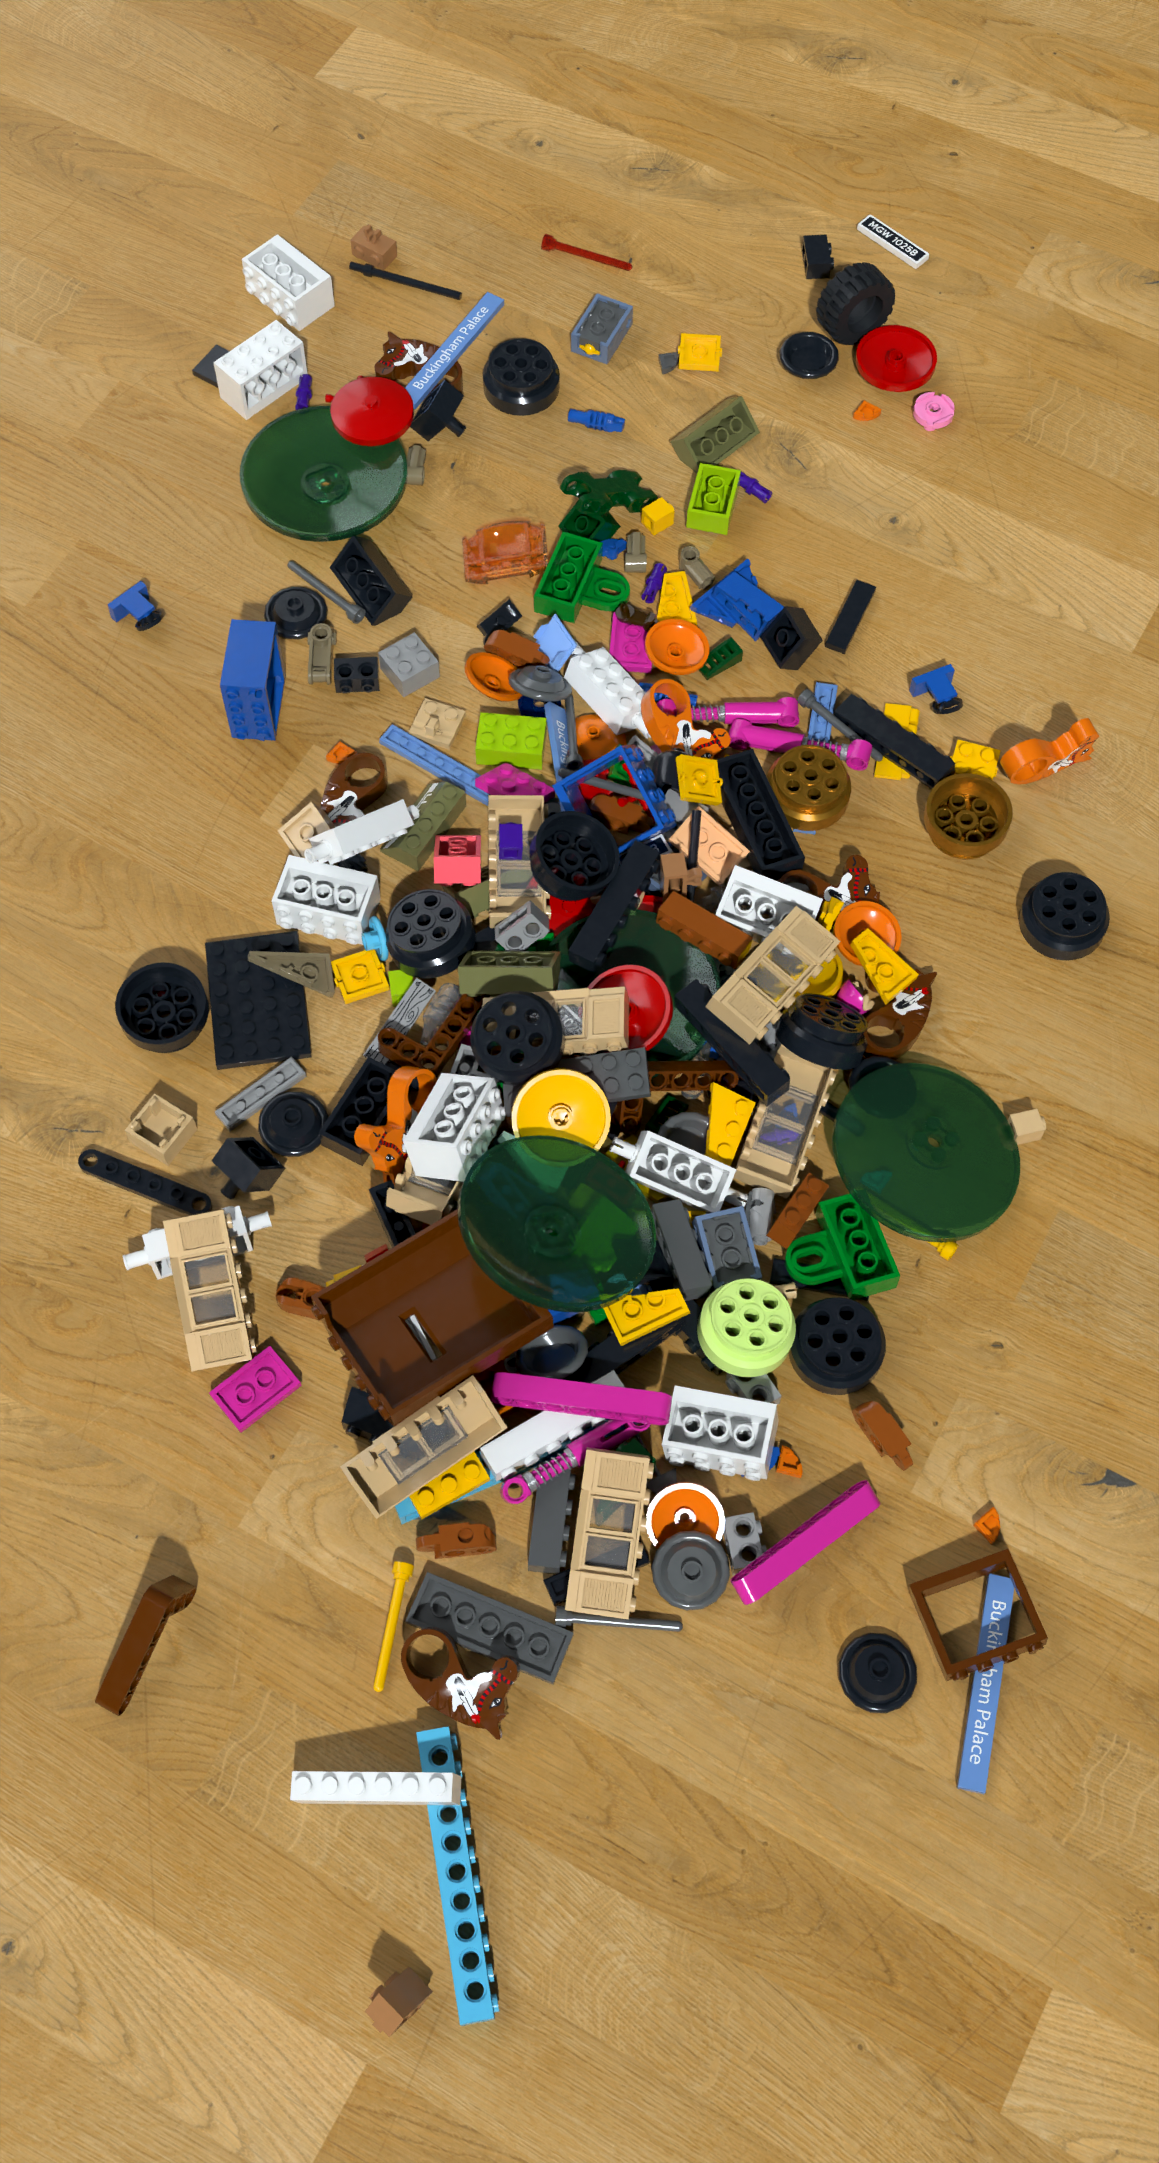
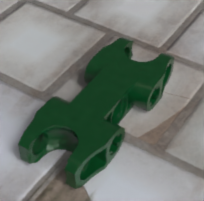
[559,470,658,515]

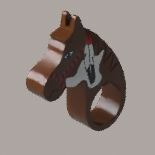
[374,332,463,396]
[320,753,388,847]
[778,855,883,927]
[863,969,937,1060]
[401,1627,520,1740]

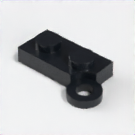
[477,599,522,645]

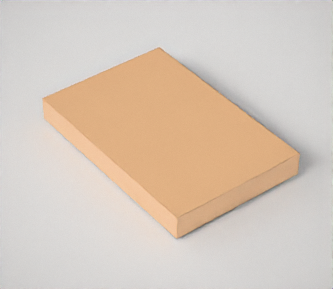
[668,806,750,886]

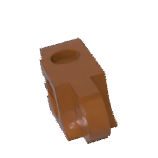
[484,630,550,668]
[588,795,654,835]
[276,1277,326,1321]
[852,1401,913,1471]
[416,1522,497,1559]

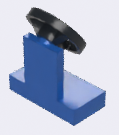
[107,581,164,631]
[909,664,963,714]

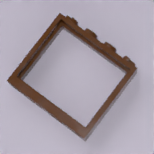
[909,1549,1048,1681]

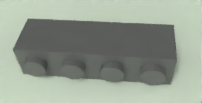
[648,1199,713,1301]
[528,1462,576,1574]

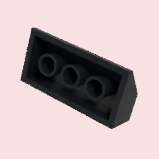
[330,535,413,626]
[341,1386,449,1461]

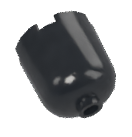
[652,748,688,795]

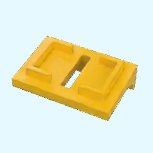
[818,897,844,932]

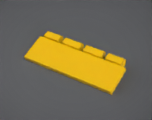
[874,703,920,780]

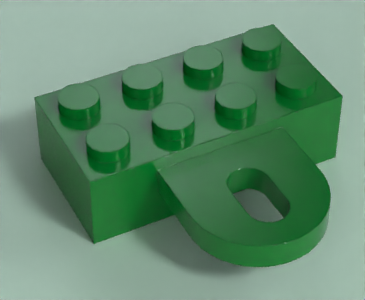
[534,532,630,623]
[785,1189,900,1300]

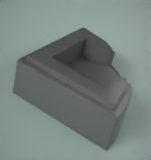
[658,352,679,375]

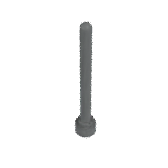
[287,561,366,624]
[797,688,883,762]
[565,695,584,772]
[558,768,664,801]
[555,1606,683,1632]

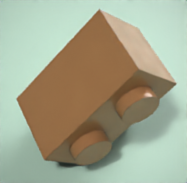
[351,224,397,270]
[659,852,702,903]
[365,1966,433,2037]

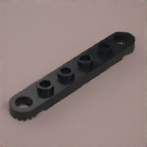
[78,1149,212,1215]

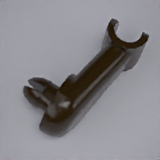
[615,603,658,632]

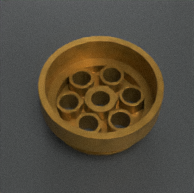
[767,745,851,831]
[924,773,1013,860]

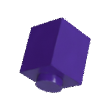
[499,822,523,860]

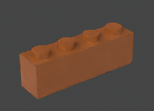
[656,891,753,969]

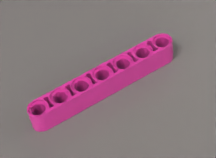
[490,1372,672,1425]
[731,1480,881,1605]

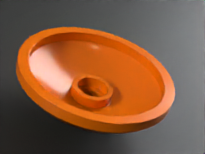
[645,619,709,675]
[465,652,523,702]
[575,714,626,768]
[833,901,902,967]
[646,1482,725,1549]

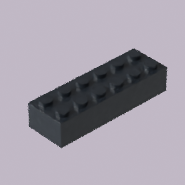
[717,749,805,880]

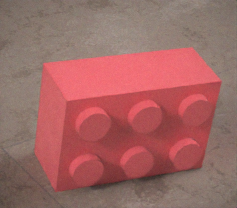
[434,835,481,886]

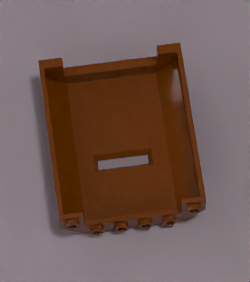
[311,1203,554,1426]

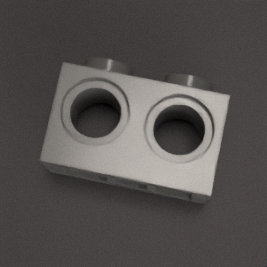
[495,900,550,951]
[725,1373,782,1405]
[723,1512,767,1576]

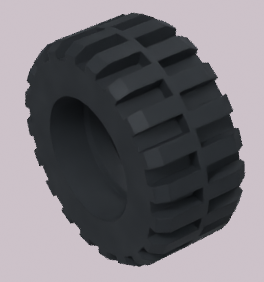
[816,262,895,345]

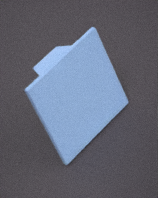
[533,614,577,672]

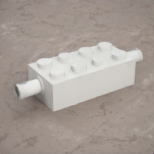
[564,641,657,739]
[304,799,419,865]
[609,1131,748,1213]
[122,1206,272,1280]

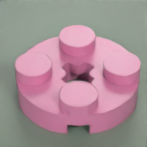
[913,392,954,431]

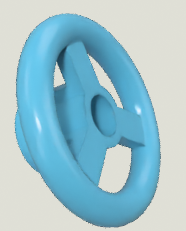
[361,916,389,961]

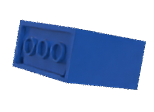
[220,619,286,741]
[552,745,677,854]

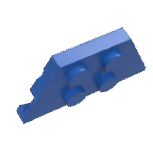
[689,558,758,628]

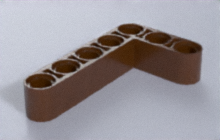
[378,994,490,1077]
[614,1060,739,1135]
[95,1575,197,1716]

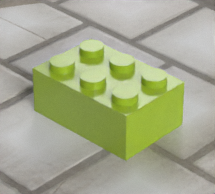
[686,463,741,535]
[475,712,547,770]

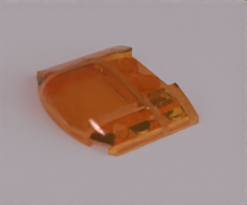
[462,521,549,585]

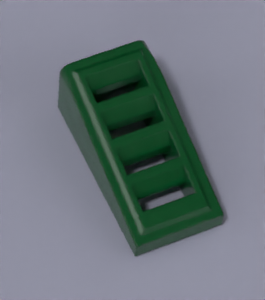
[699,637,743,680]
[645,1095,689,1134]

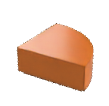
[853,400,882,421]
[326,741,357,764]
[776,1445,803,1478]
[973,1507,1000,1545]

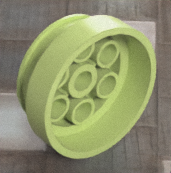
[697,1279,796,1377]

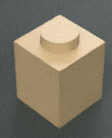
[1006,1109,1046,1146]

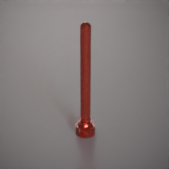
[541,234,632,271]

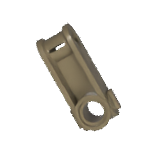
[307,623,337,685]

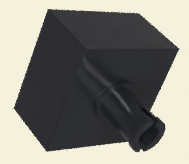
[410,380,466,442]
[760,606,823,670]
[211,1137,286,1199]

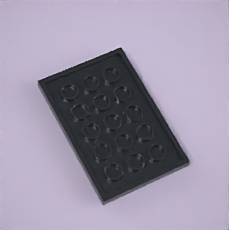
[205,931,312,1070]

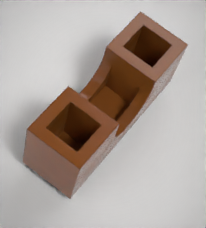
[766,1172,829,1249]

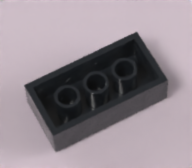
[318,1057,412,1166]

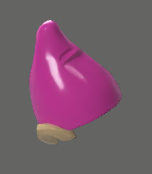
[835,979,875,1015]

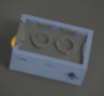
[571,293,633,364]
[692,1206,762,1294]

